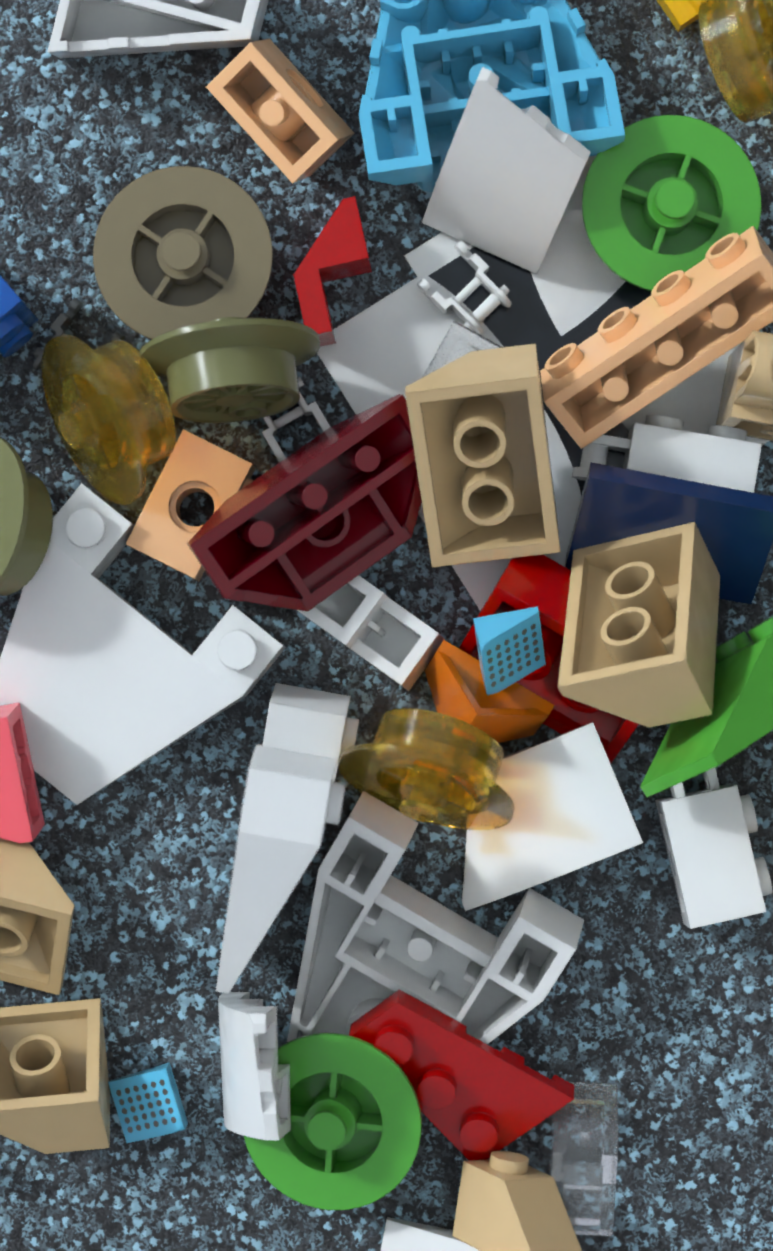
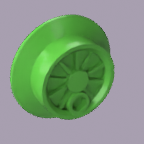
[582,115,761,292]
[244,1033,422,1210]

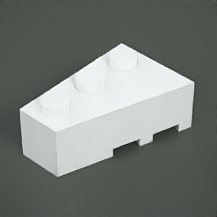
[47,0,269,58]

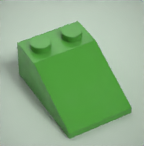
[640,616,773,797]

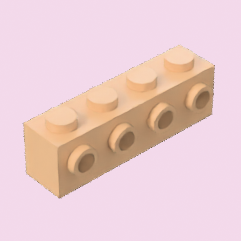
[540,226,773,449]

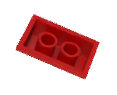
[459,554,639,763]

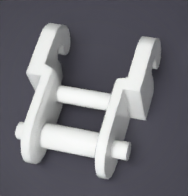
[417,240,512,336]
[262,377,330,463]

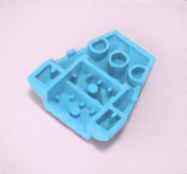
[359,0,625,193]

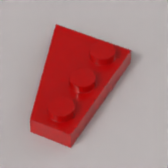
[349,989,574,1160]

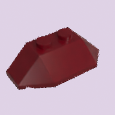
[187,394,422,611]

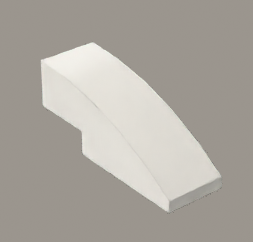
[297,575,446,691]

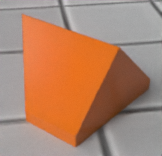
[425,640,554,754]

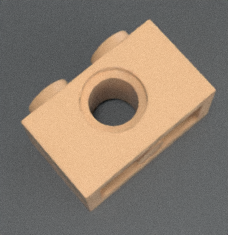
[206,38,355,184]
[126,429,255,582]

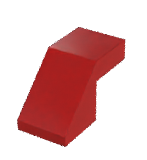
[293,196,372,347]

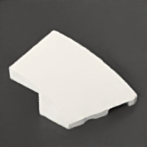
[422,67,591,274]
[462,722,643,911]
[218,992,291,1141]

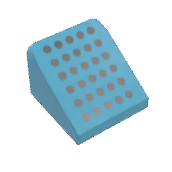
[473,607,546,695]
[108,1062,188,1143]

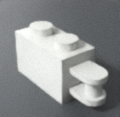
[572,415,762,493]
[655,768,772,929]

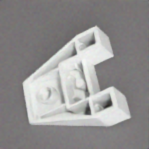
[0,483,286,805]
[216,683,359,994]
[287,791,584,1044]

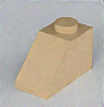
[452,1151,582,1251]

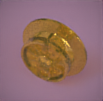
[699,0,773,123]
[41,334,176,505]
[338,708,515,830]

